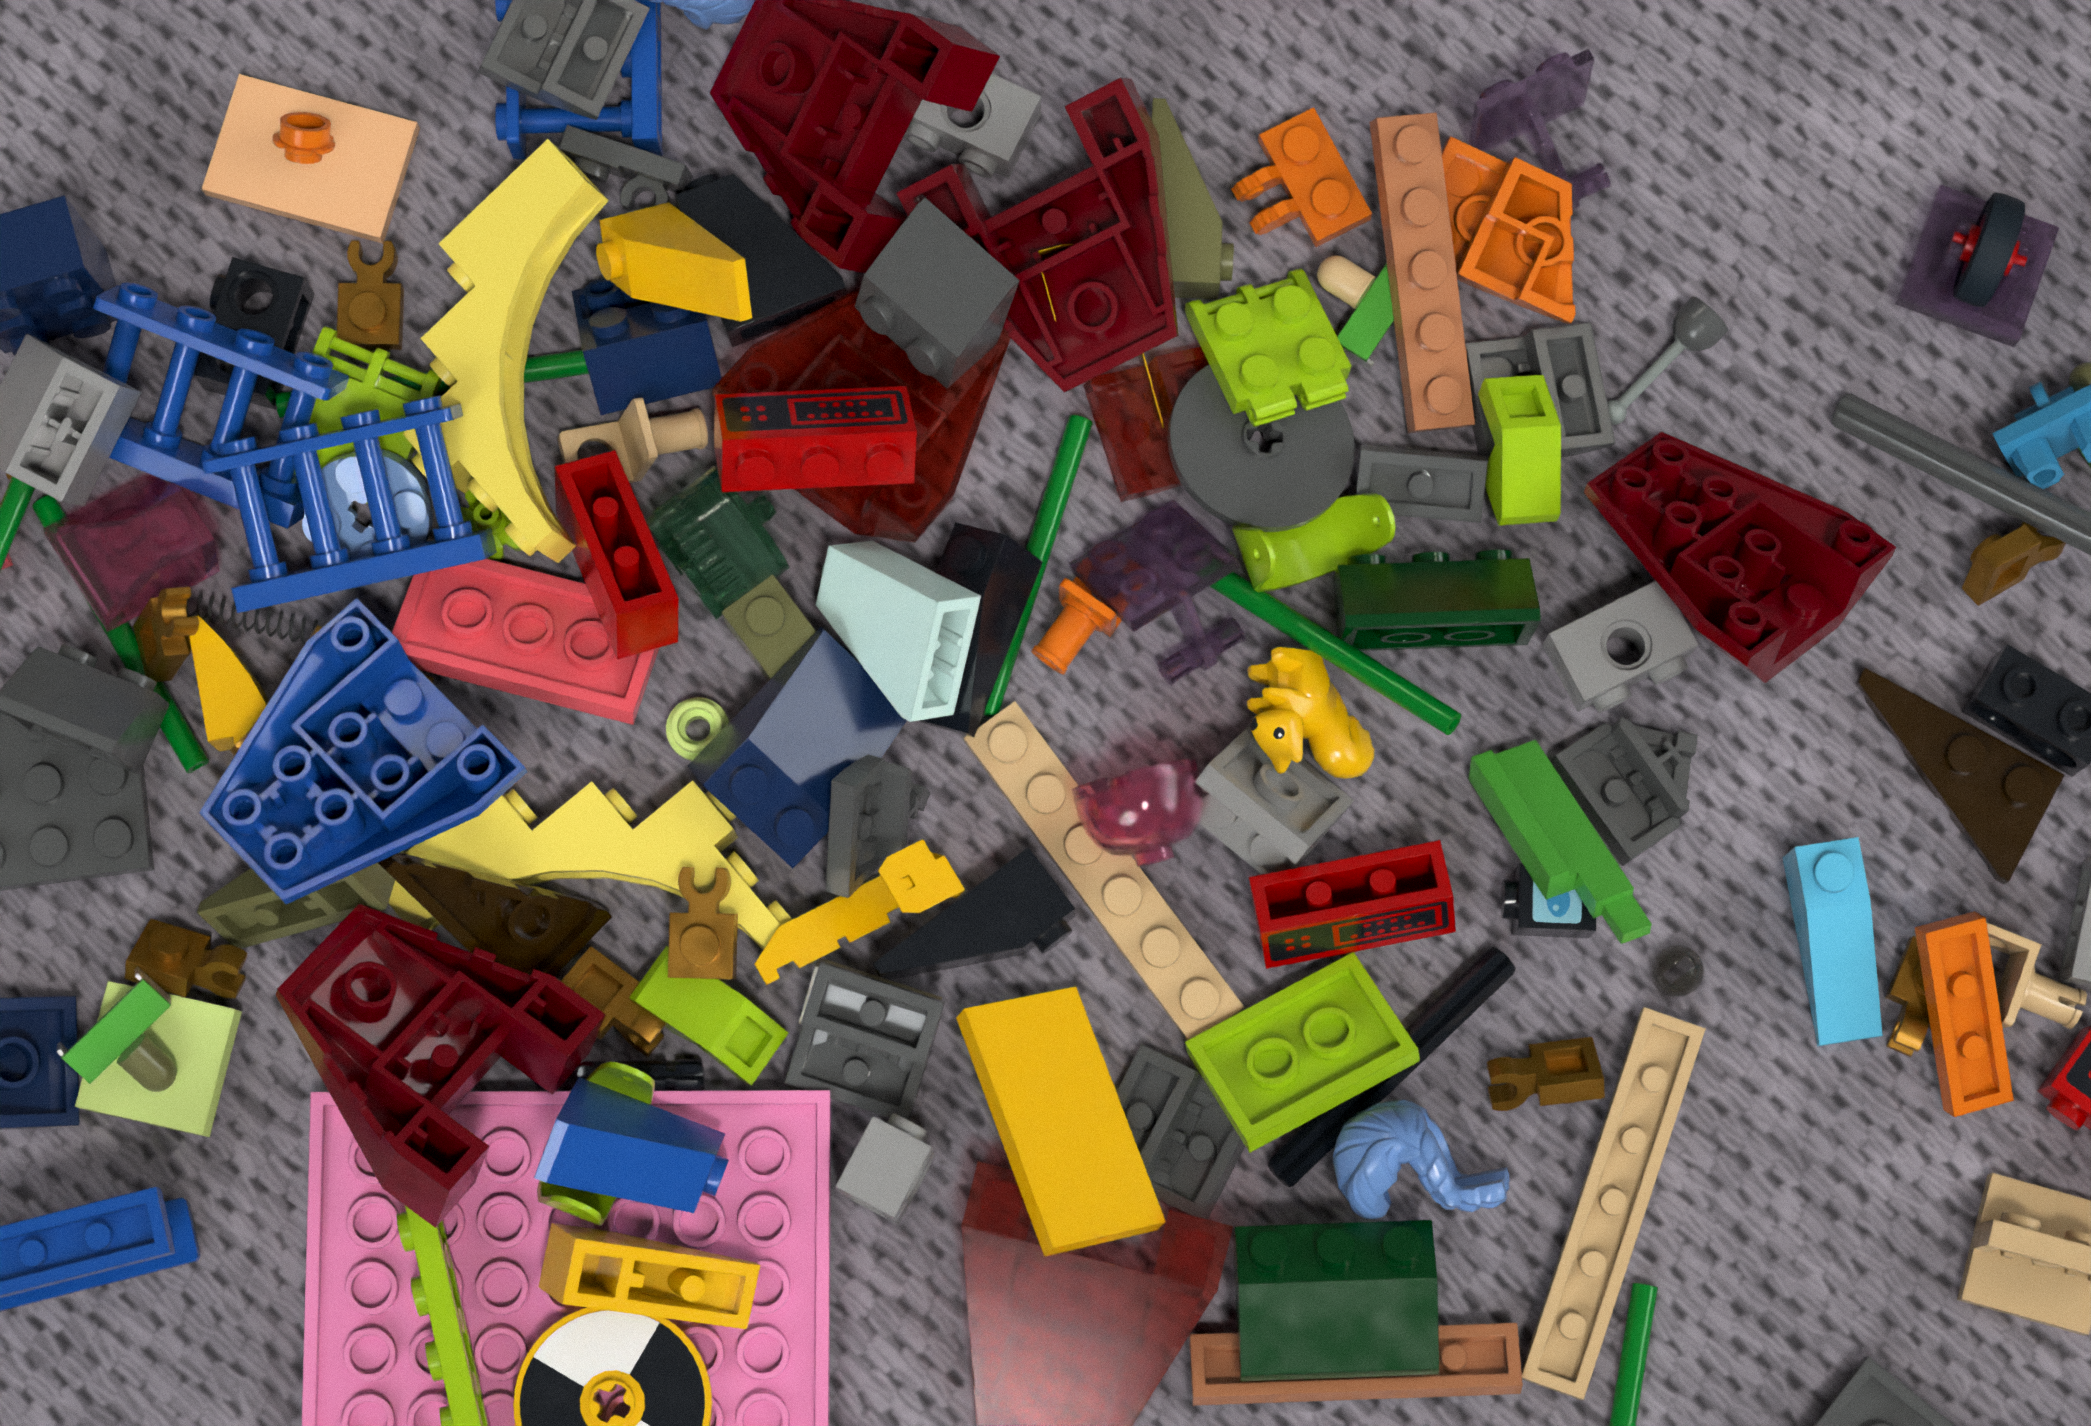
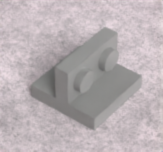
[1181,725,1354,874]

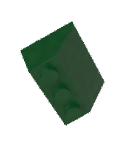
[1334,549,1541,651]
[1233,1220,1439,1381]

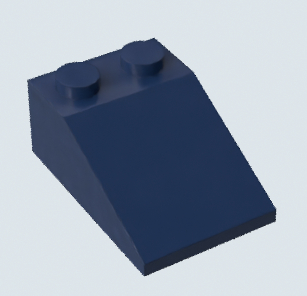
[688,627,907,869]
[0,996,79,1130]

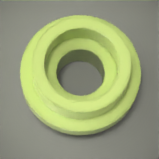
[666,697,729,761]

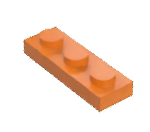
[1915,911,2014,1117]

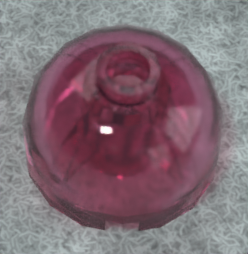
[1072,759,1204,867]

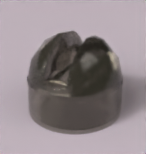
[1650,945,1704,998]

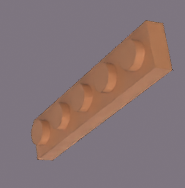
[1369,113,1475,433]
[1190,1323,1523,1406]

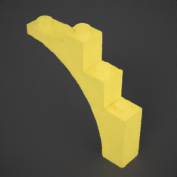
[403,139,609,563]
[388,780,793,950]

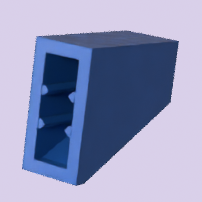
[534,1077,729,1213]

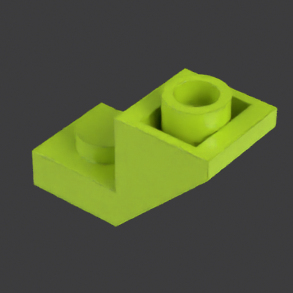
[1478,375,1561,526]
[629,946,789,1086]

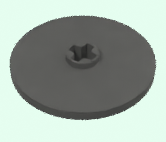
[1167,365,1355,532]

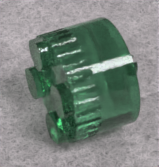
[645,466,790,620]

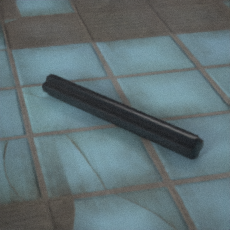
[1268,947,1516,1187]

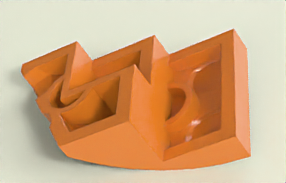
[1441,136,1576,324]

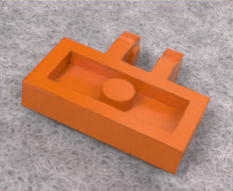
[1231,107,1372,247]

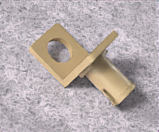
[558,397,708,483]
[1986,922,2087,1029]

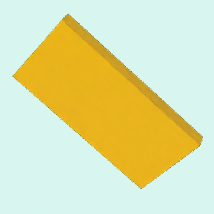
[956,986,1166,1257]

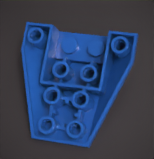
[199,598,528,904]

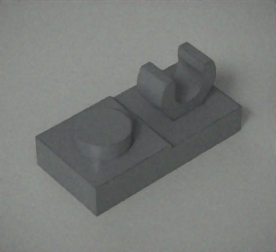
[559,125,693,211]

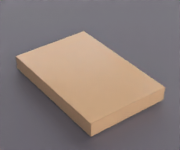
[202,74,420,244]

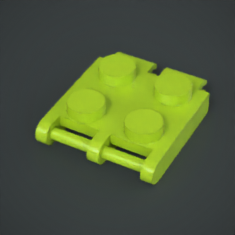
[1185,268,1352,427]
[294,326,442,504]

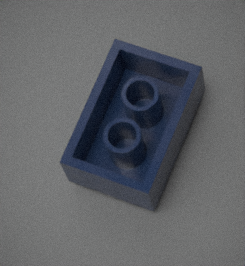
[0,195,117,355]

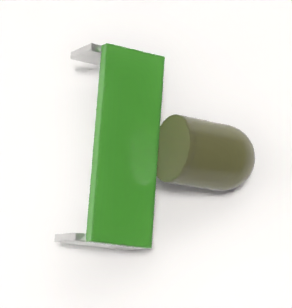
[57,966,177,1092]

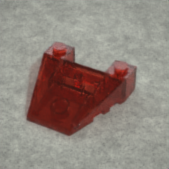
[961,1162,1233,1426]

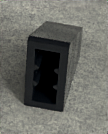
[674,174,849,347]

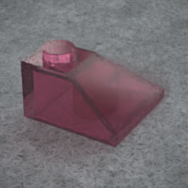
[43,473,220,632]

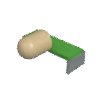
[1317,256,1394,371]

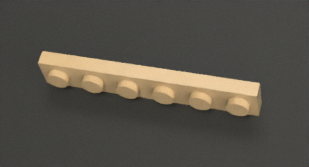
[964,701,1245,1040]
[1521,1007,1706,1400]

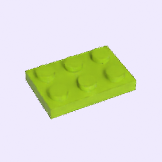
[1185,952,1420,1153]

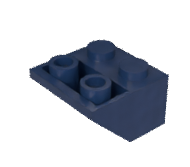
[572,278,723,415]

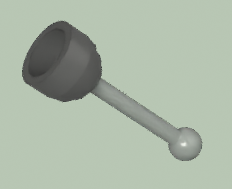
[1607,296,1728,425]

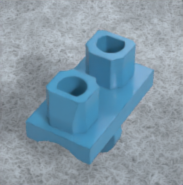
[1992,381,2091,489]

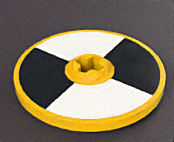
[513,1308,713,1426]

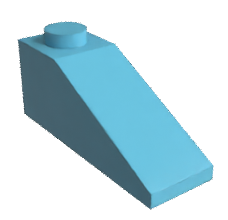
[1782,837,1883,1047]

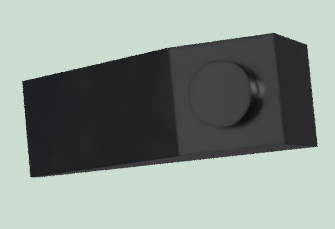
[919,522,1043,737]
[873,847,1075,980]

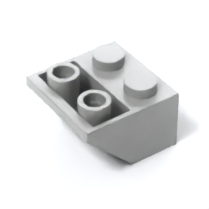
[0,334,142,506]

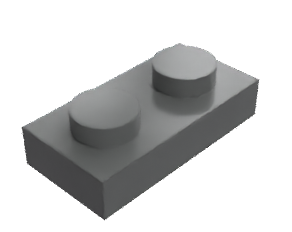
[1355,445,1488,523]

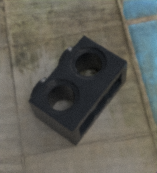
[193,257,314,410]
[1961,645,2091,777]

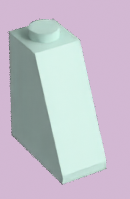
[816,541,981,722]

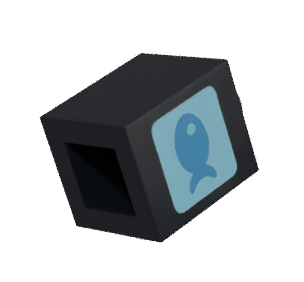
[1501,863,1596,938]

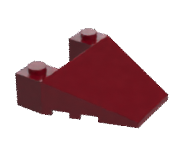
[710,0,1000,273]
[897,77,1179,392]
[276,904,606,1228]

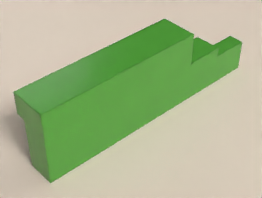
[1468,740,1652,944]

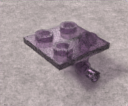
[1468,48,1611,210]
[1069,500,1246,686]

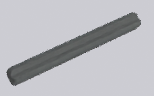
[1832,394,2091,555]

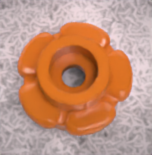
[272,112,335,164]

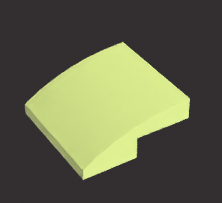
[75,981,242,1137]

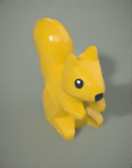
[1247,647,1375,779]

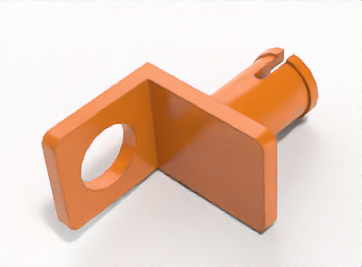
[1031,544,1150,675]

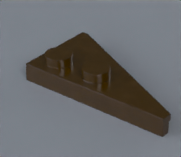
[1856,668,2065,884]
[377,852,612,976]

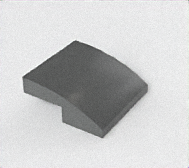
[478,0,650,120]
[1465,323,1616,460]
[784,961,945,1121]
[1117,1045,1245,1224]

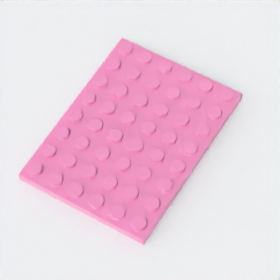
[302,1090,831,1426]

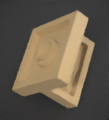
[1957,1173,2091,1336]

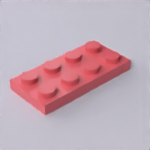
[392,559,659,725]

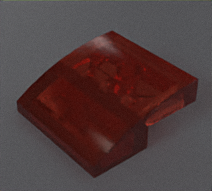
[1083,347,1209,502]

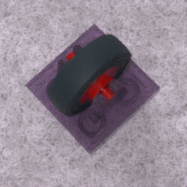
[1895,184,2059,347]

